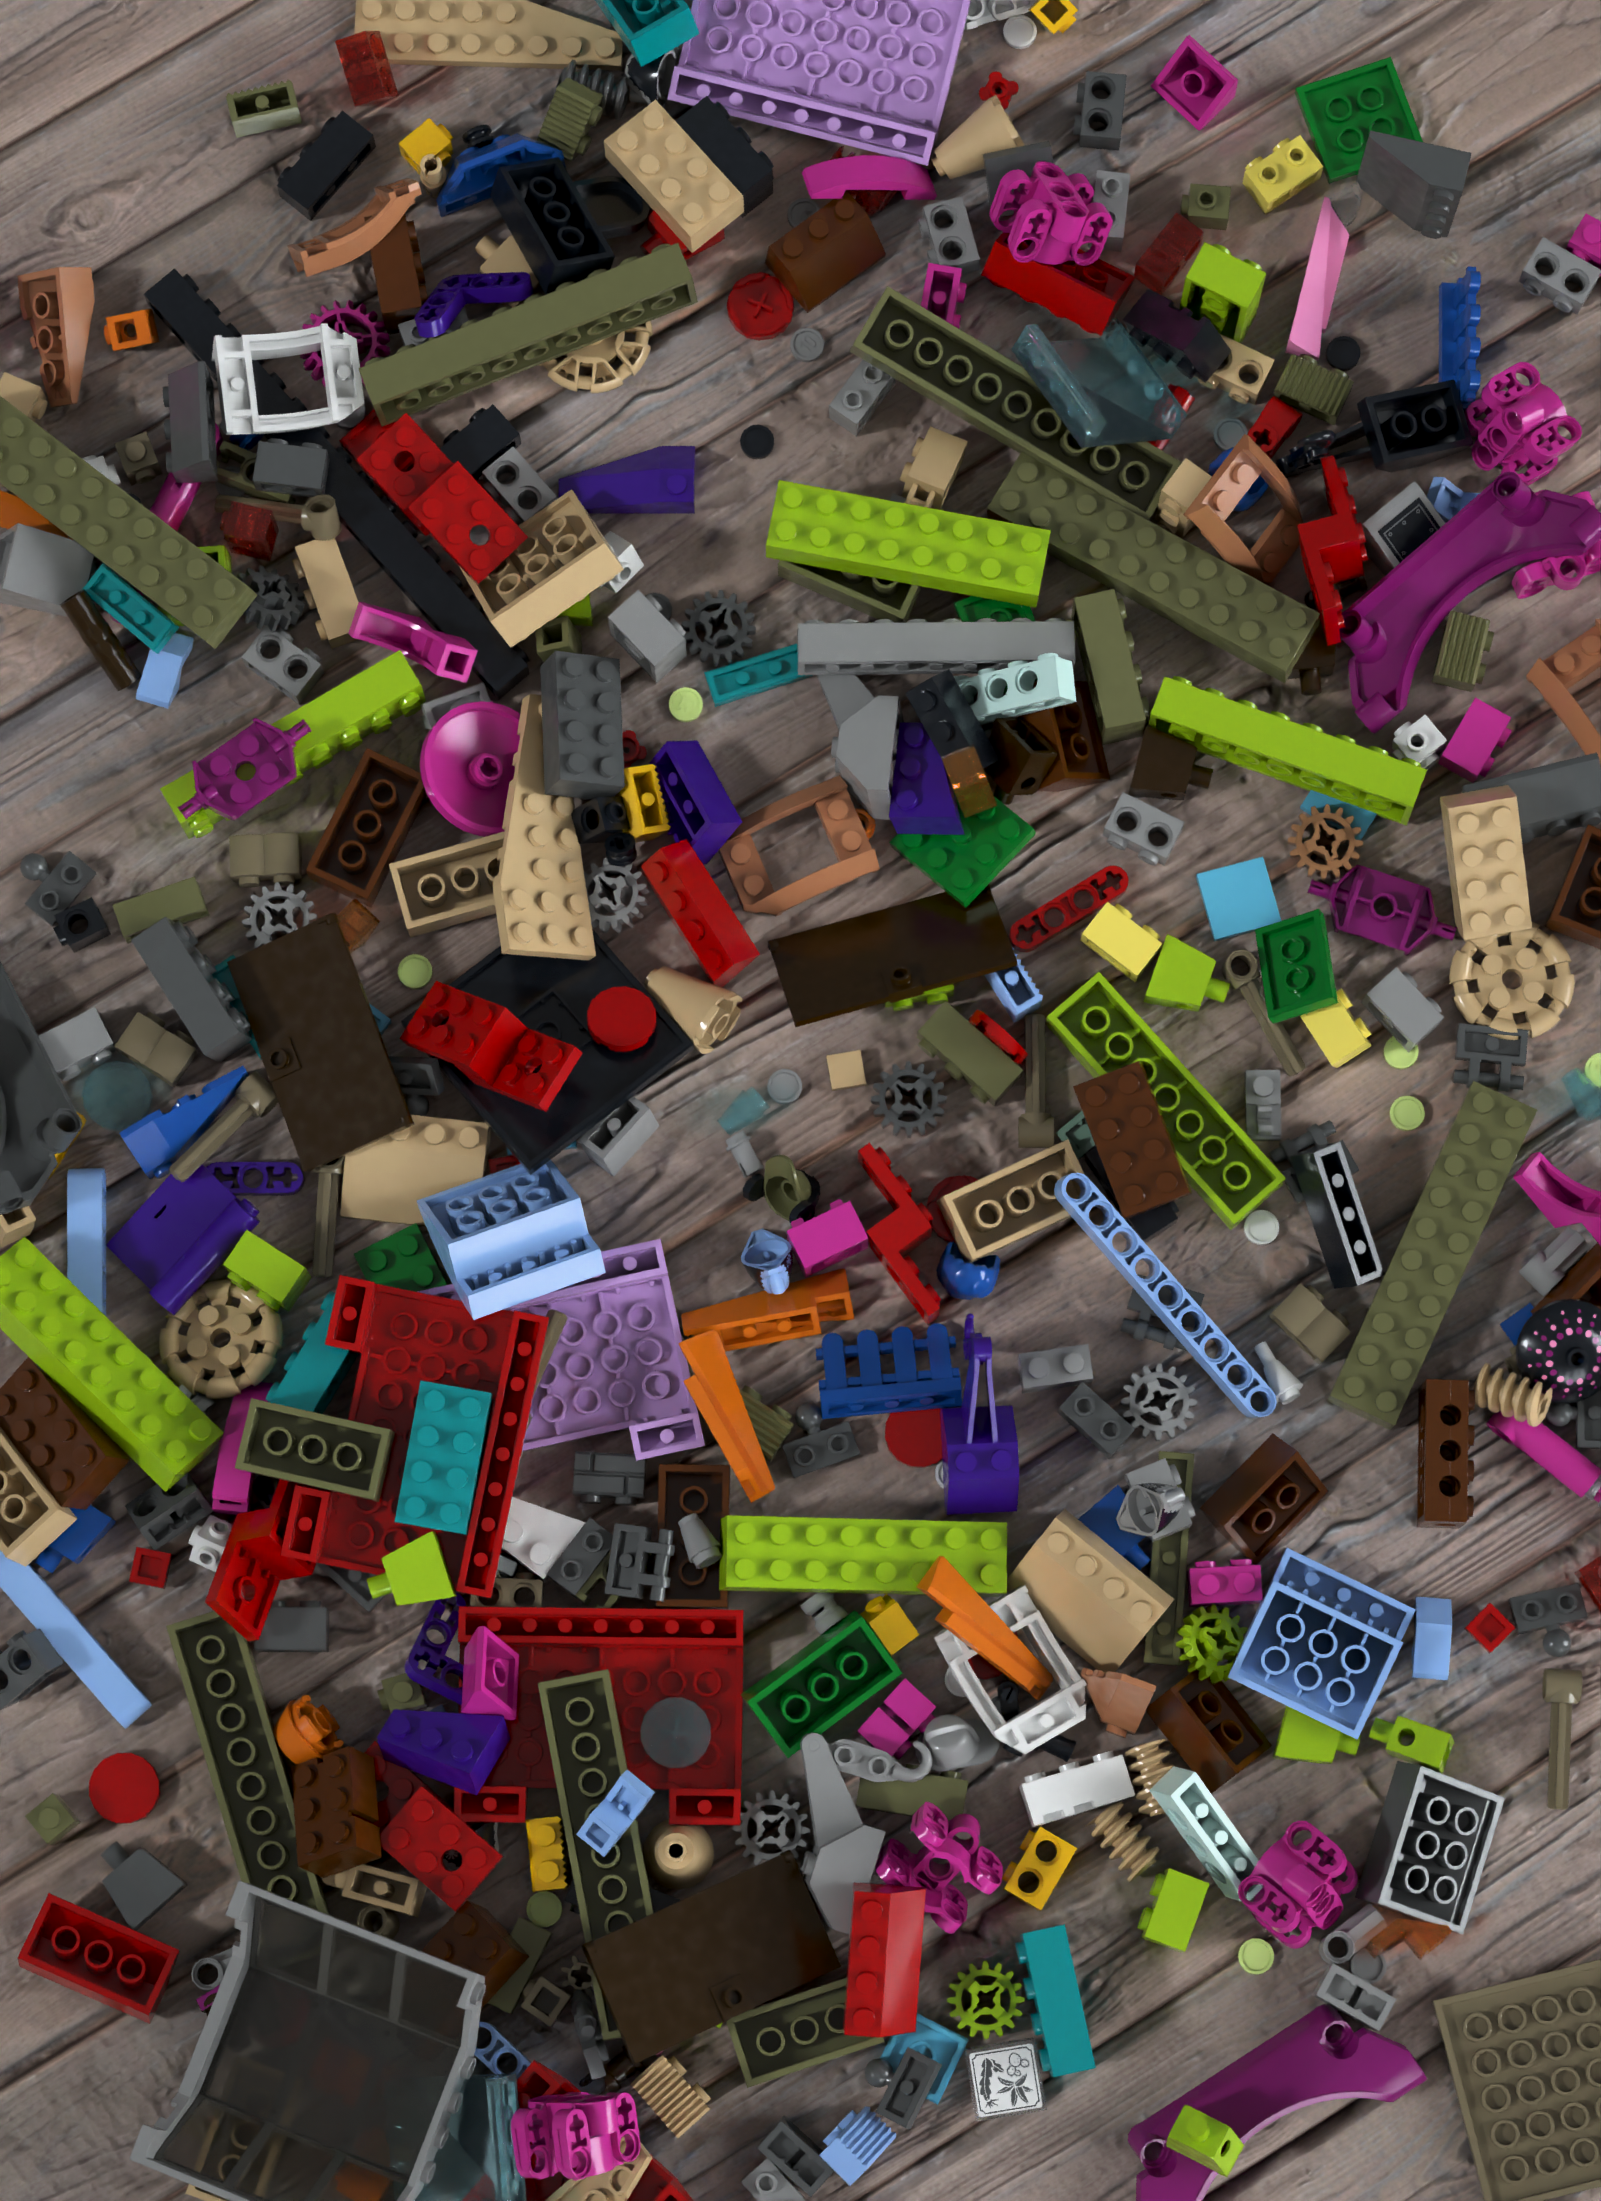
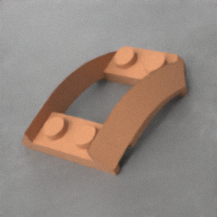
[287,178,422,277]
[1183,434,1303,584]
[1526,619,1601,767]
[718,775,880,917]

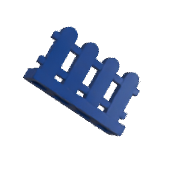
[1438,266,1481,411]
[816,1323,962,1419]

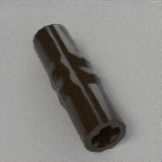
[60,589,142,691]

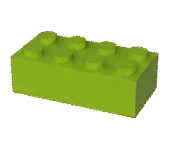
[1179,242,1266,343]

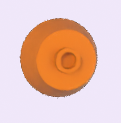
[273,1695,344,1765]

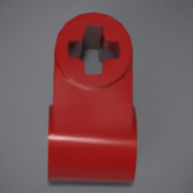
[1247,395,1303,459]

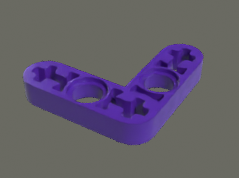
[414,272,534,338]
[206,1162,305,1264]
[404,1592,466,1705]

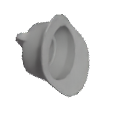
[915,1714,1000,1772]

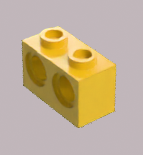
[1002,1827,1077,1911]

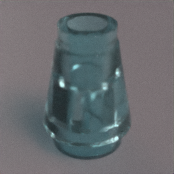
[1561,1068,1601,1121]
[717,1086,770,1136]

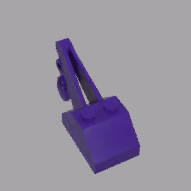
[940,1313,1019,1515]

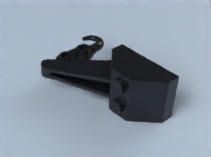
[1275,380,1474,478]

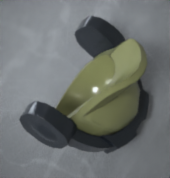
[743,1155,820,1225]

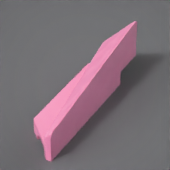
[1285,196,1349,361]

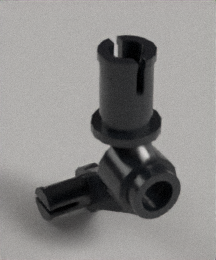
[997,1679,1076,1762]

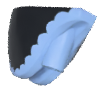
[741,1228,793,1294]

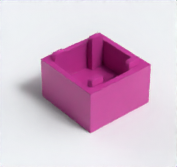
[787,1199,869,1278]

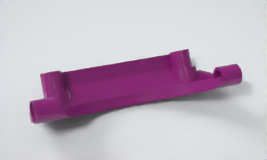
[1339,472,1601,734]
[1128,2004,1427,2201]

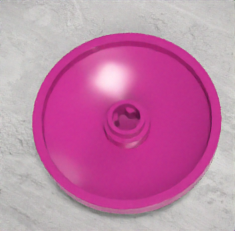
[420,701,520,837]

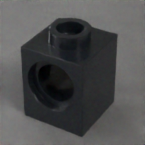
[571,796,630,844]
[53,897,111,953]

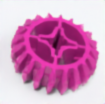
[300,300,390,388]

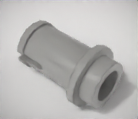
[725,1131,764,1178]

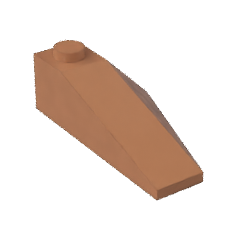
[17,267,94,407]
[1080,1668,1156,1738]

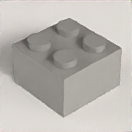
[608,590,687,683]

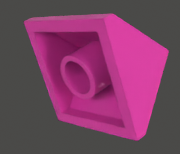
[1151,35,1238,131]
[461,1626,519,1720]

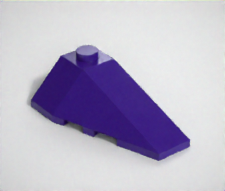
[558,446,695,514]

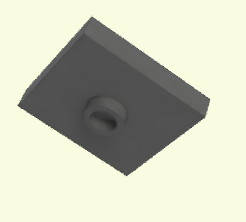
[983,141,1053,217]

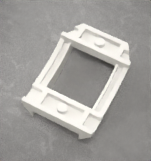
[212,323,365,435]
[933,1585,1087,1754]

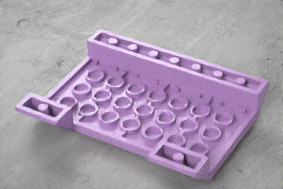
[667,0,971,166]
[417,1239,705,1461]

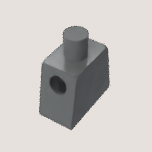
[101,1841,188,1931]

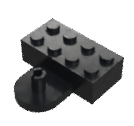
[490,157,650,295]

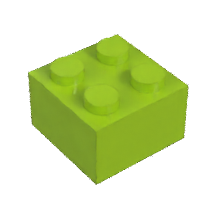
[223,1230,312,1312]
[1137,1868,1210,1953]

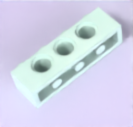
[954,653,1077,725]
[1149,1766,1263,1901]

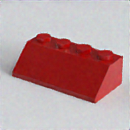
[981,232,1135,336]
[641,839,760,987]
[843,1882,926,2038]
[17,1893,180,2024]

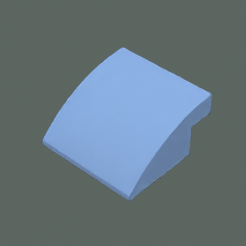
[417,1160,606,1320]
[1228,1548,1416,1740]

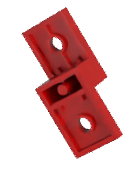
[355,413,528,585]
[1297,455,1368,646]
[399,981,583,1112]
[858,1142,941,1325]
[205,1479,333,1641]
[352,1741,504,1912]

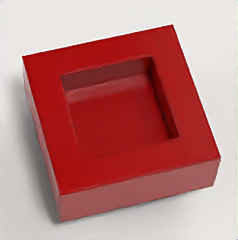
[129,1547,172,1589]
[1464,1603,1516,1654]

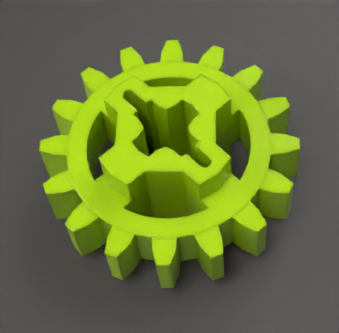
[1176,1604,1248,1683]
[947,1961,1025,2039]

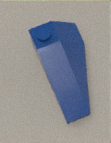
[119,1066,249,1179]

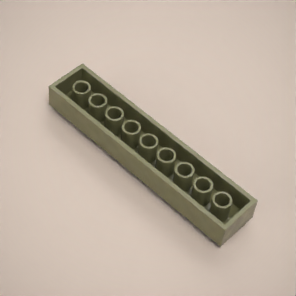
[359,243,698,426]
[850,286,1182,520]
[0,396,257,649]
[987,452,1320,683]
[1326,1081,1537,1430]
[166,1611,340,1968]
[538,1669,654,2041]

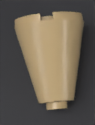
[931,95,1025,180]
[644,966,742,1054]
[643,1819,714,1890]

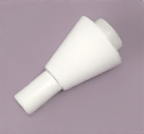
[1254,1341,1303,1405]

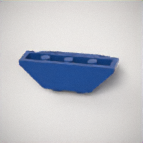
[436,133,566,217]

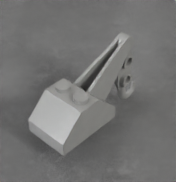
[817,674,904,820]
[800,1732,932,1935]

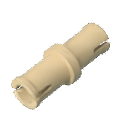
[420,154,447,198]

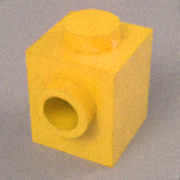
[1028,0,1078,34]
[398,118,454,175]
[860,1594,920,1656]

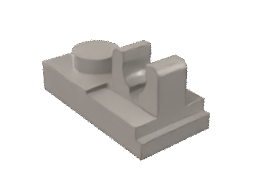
[420,682,491,730]
[1244,1070,1281,1141]

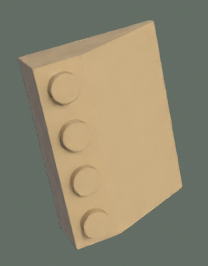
[460,489,624,648]
[340,1114,492,1227]
[1007,1509,1175,1673]

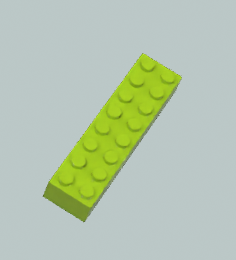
[766,480,1051,608]
[160,650,426,839]
[1149,676,1427,826]
[1045,972,1286,1230]
[0,1236,224,1492]
[719,1515,1007,1597]

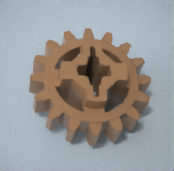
[1287,804,1363,881]

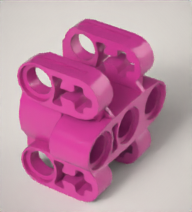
[989,161,1113,266]
[1464,362,1582,486]
[1511,490,1601,599]
[875,1802,1003,1934]
[1238,1821,1358,1949]
[511,2092,640,2181]

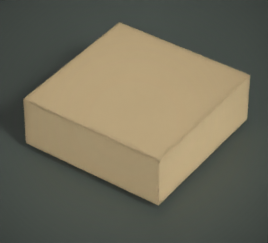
[826,1050,866,1091]

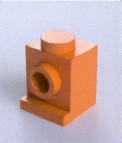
[104,309,160,351]

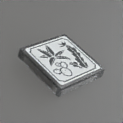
[964,2037,1047,2122]

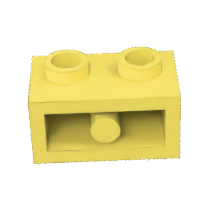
[1242,135,1324,215]
[1080,902,1162,982]
[1300,988,1372,1068]

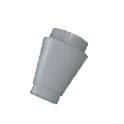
[678,1513,722,1569]

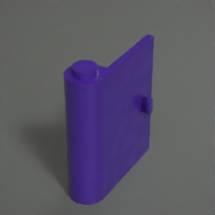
[106,1164,260,1315]

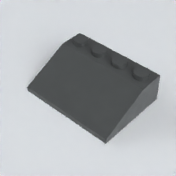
[1355,130,1471,239]
[1355,1761,1505,1934]

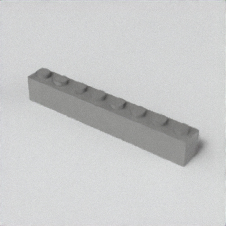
[797,618,1075,675]

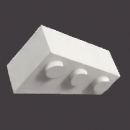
[502,1497,586,1583]
[1019,1750,1135,1828]

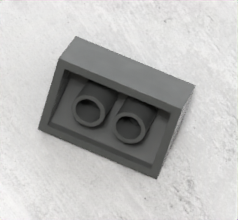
[163,361,218,484]

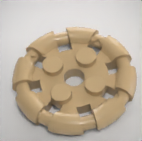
[539,321,653,394]
[1449,921,1575,1040]
[159,1279,283,1399]

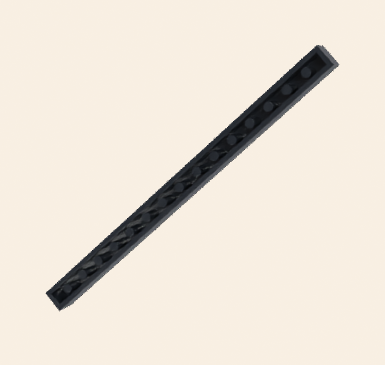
[144,268,530,700]

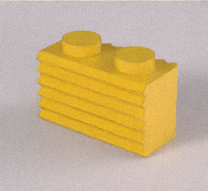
[615,764,671,843]
[526,1816,569,1892]

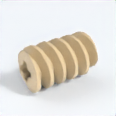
[1473,1363,1553,1427]
[1125,1739,1174,1817]
[1086,1801,1160,1883]

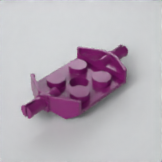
[177,718,312,821]
[1307,864,1457,956]

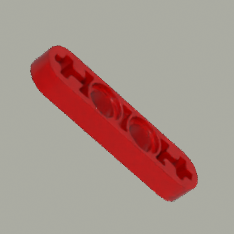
[1009,865,1128,952]

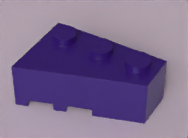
[889,722,965,835]
[649,740,742,864]
[377,1709,510,1795]

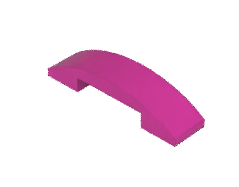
[802,155,937,200]
[212,1382,273,1503]

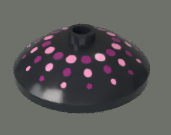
[1516,1299,1601,1403]

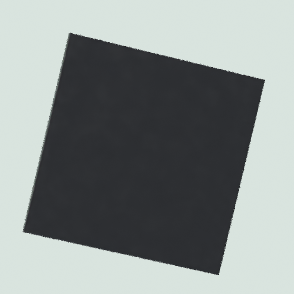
[401,929,695,1175]

